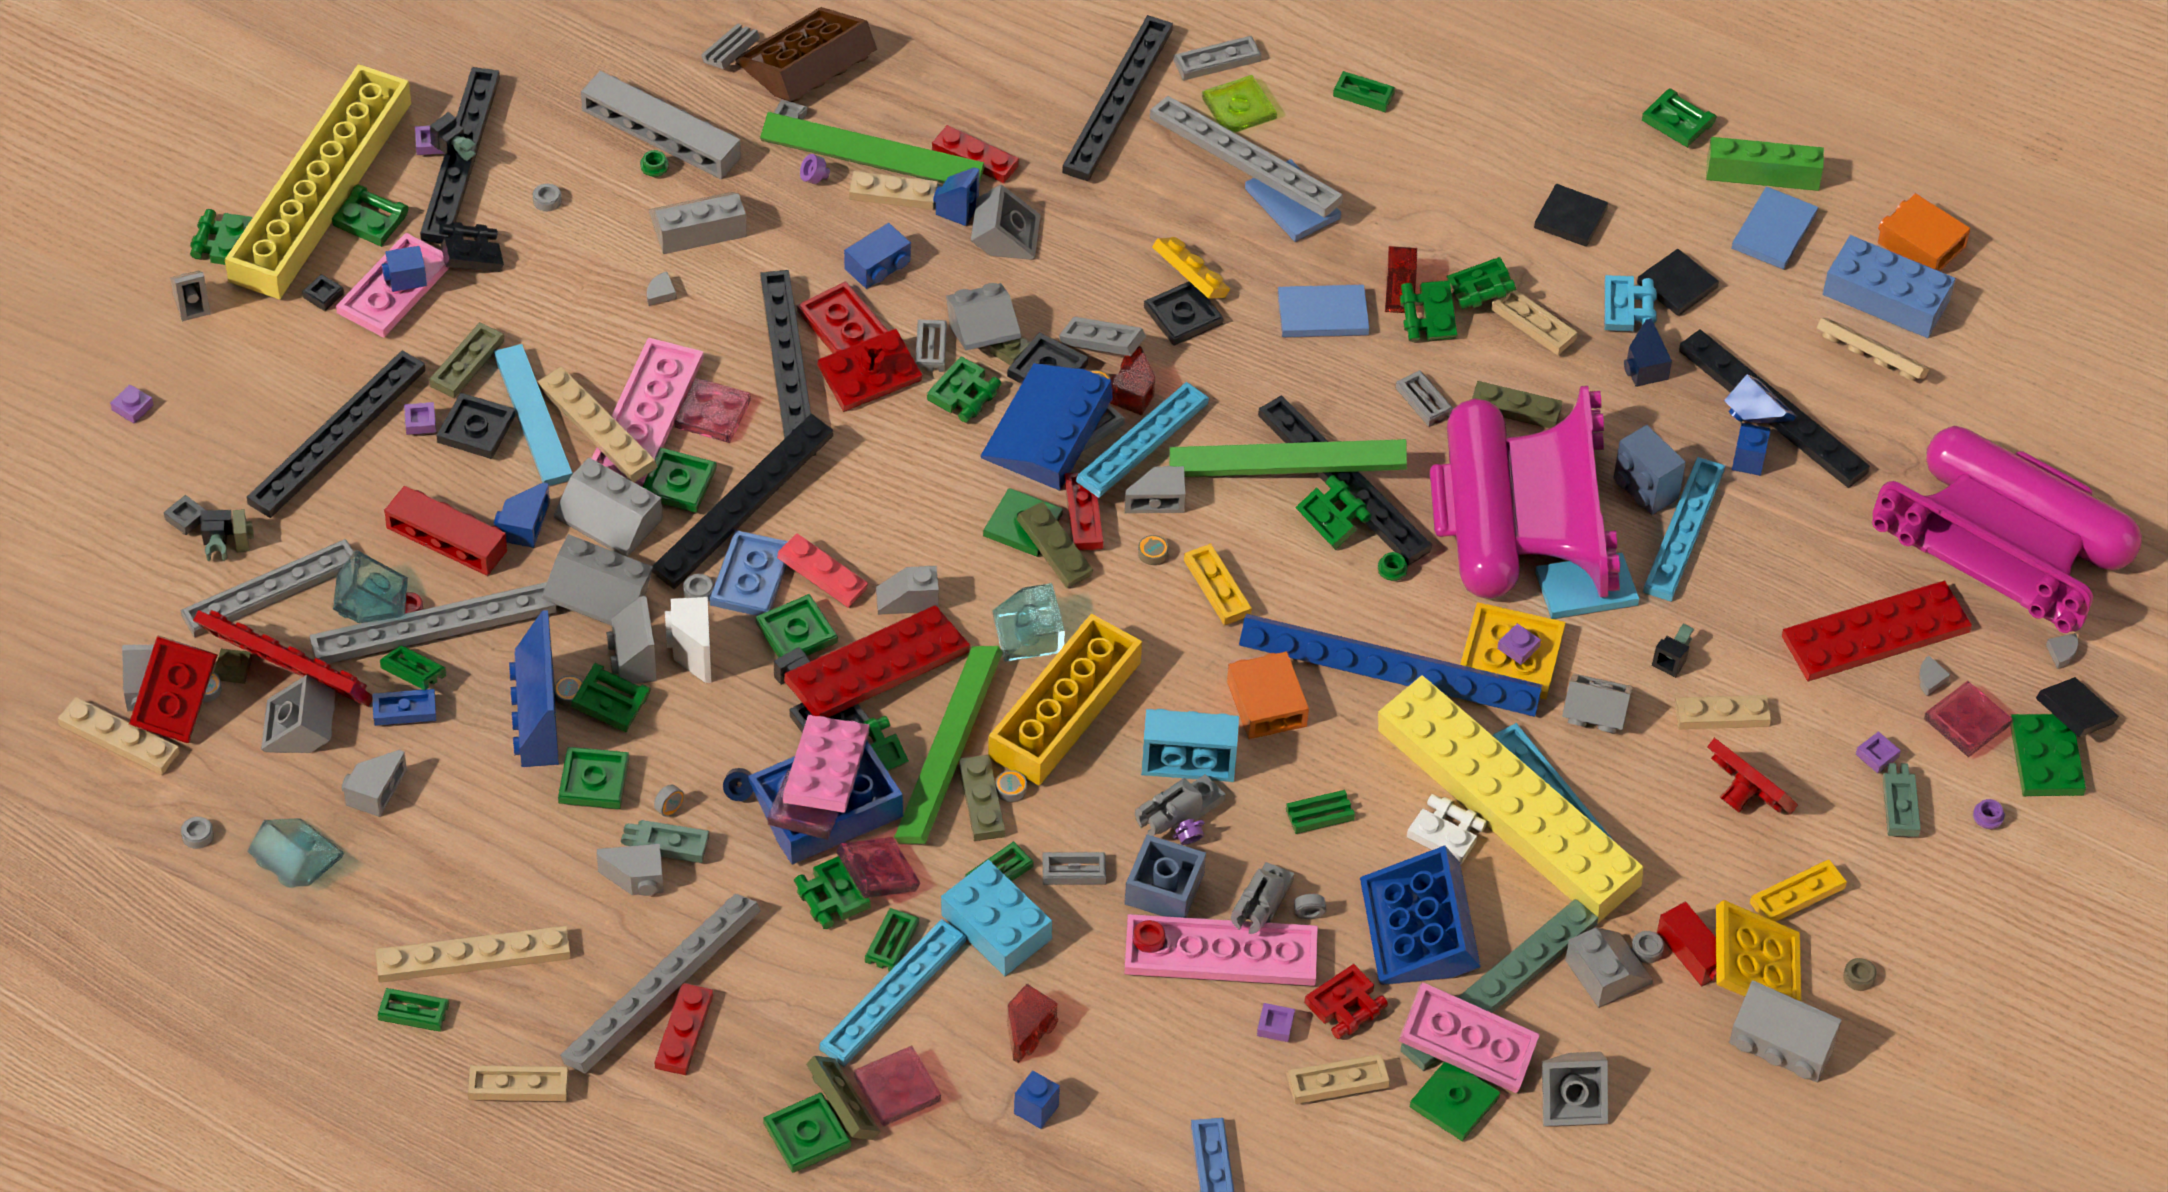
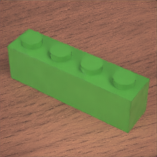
[1706,137,1824,191]

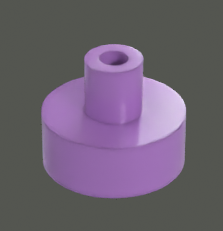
[800,154,830,184]

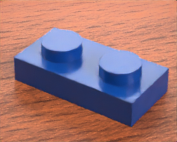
[372,689,436,726]

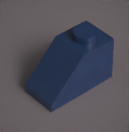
[1624,318,1672,387]

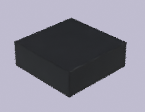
[302,274,344,311]

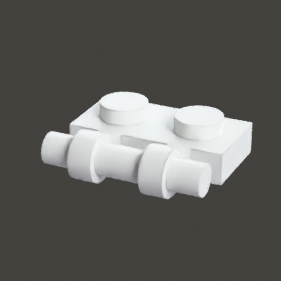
[1407,794,1487,864]

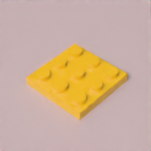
[1460,602,1566,699]
[1716,900,1801,1001]

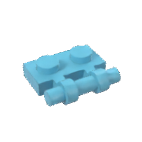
[1604,275,1657,331]

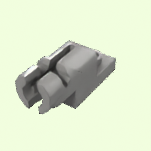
[1135,774,1225,836]
[1231,862,1294,934]

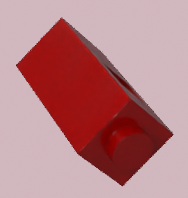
[1657,901,1716,987]

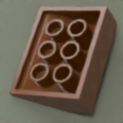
[735,7,877,102]

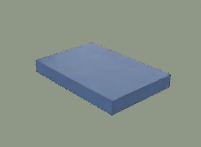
[1245,159,1341,242]
[1731,186,1818,270]
[1277,285,1369,337]
[710,530,788,616]

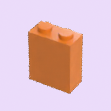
[1877,193,1971,271]
[1227,651,1309,739]

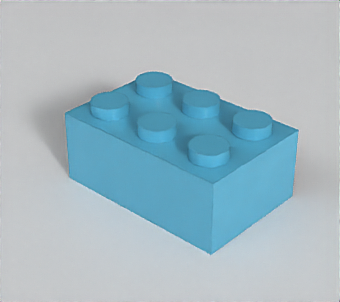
[1141,709,1239,782]
[941,860,1052,976]

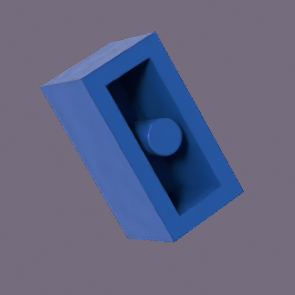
[844,223,911,289]

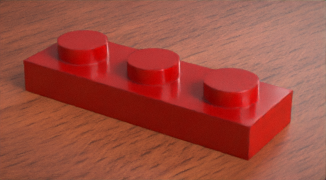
[932,125,1019,183]
[1064,472,1103,551]
[654,983,713,1076]

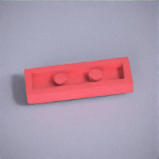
[777,533,868,608]

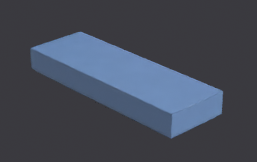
[1191,1118,1234,1192]

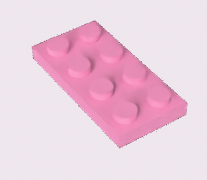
[336,233,450,338]
[783,715,869,813]
[1398,982,1540,1093]

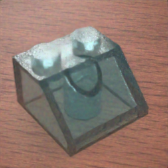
[333,550,408,623]
[992,583,1065,662]
[247,818,344,888]

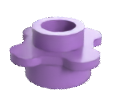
[1173,819,1205,845]

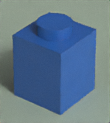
[381,246,427,292]
[1014,1070,1060,1129]

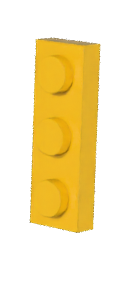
[1152,237,1230,298]
[1184,543,1252,626]
[1750,859,1847,922]

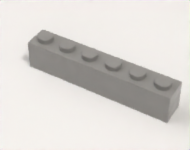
[581,71,741,180]

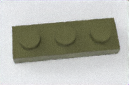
[429,322,504,399]
[1472,381,1563,429]
[1017,501,1093,588]
[959,755,1005,841]
[806,1056,881,1140]

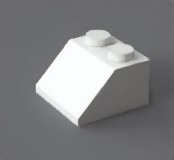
[665,597,711,683]

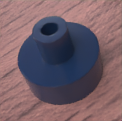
[723,768,753,801]

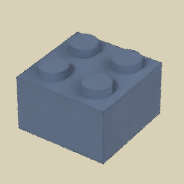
[1613,425,1686,515]
[1125,834,1206,918]

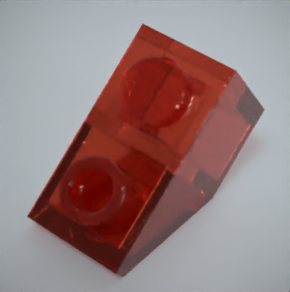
[1110,346,1155,416]
[1007,984,1059,1063]

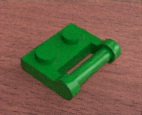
[1642,88,1717,148]
[332,184,409,247]
[571,663,651,732]

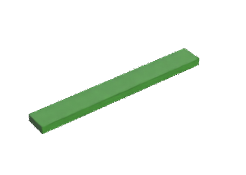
[760,112,985,184]
[1169,439,1407,477]
[894,646,1003,844]

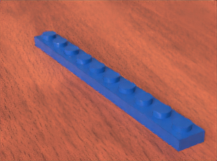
[1239,614,1543,717]

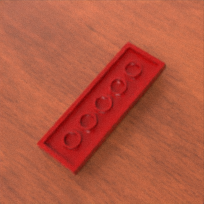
[1782,580,1972,682]
[784,605,970,718]
[193,610,373,707]

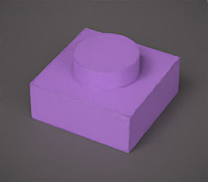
[415,126,443,155]
[110,385,154,423]
[404,402,436,435]
[1497,623,1541,665]
[1856,731,1901,773]
[1257,1003,1295,1042]

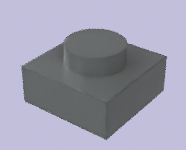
[164,495,205,535]

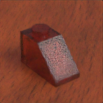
[1385,246,1417,313]

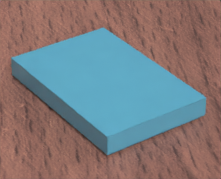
[1535,553,1639,619]

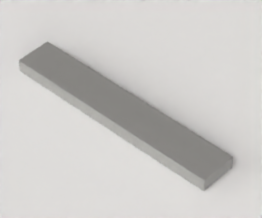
[180,539,360,638]

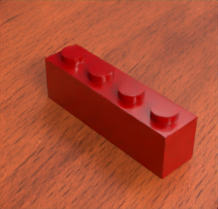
[384,485,507,576]

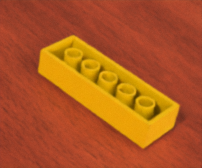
[988,613,1142,786]

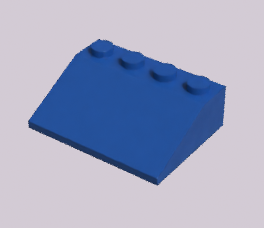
[981,363,1113,491]
[509,610,559,767]
[748,741,903,865]
[1360,845,1481,985]

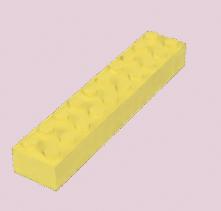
[225,64,411,300]
[1378,675,1643,923]

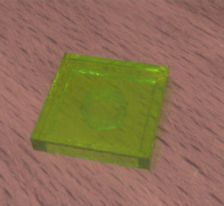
[1202,75,1277,133]

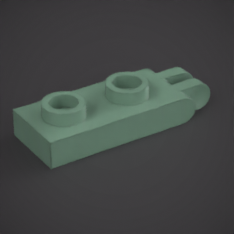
[1883,763,1921,837]
[621,820,709,863]

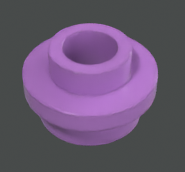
[1973,799,2005,829]

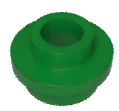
[640,150,669,177]
[1377,552,1408,581]

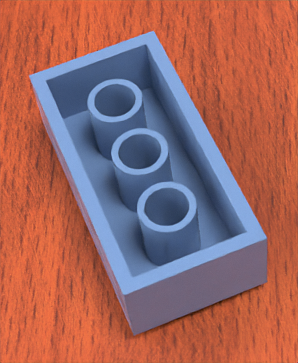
[1822,235,1956,338]

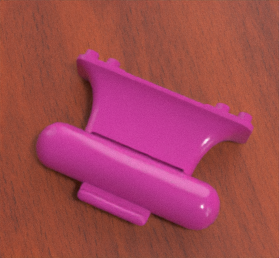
[1430,385,1620,599]
[1872,426,2142,633]

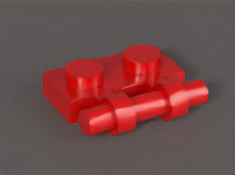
[1304,964,1388,1039]

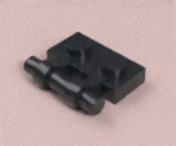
[439,222,504,272]

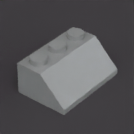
[649,192,747,254]
[554,458,662,557]
[542,534,653,625]
[1729,980,1842,1083]

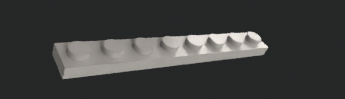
[1150,96,1343,218]
[309,582,556,663]
[560,893,761,1074]

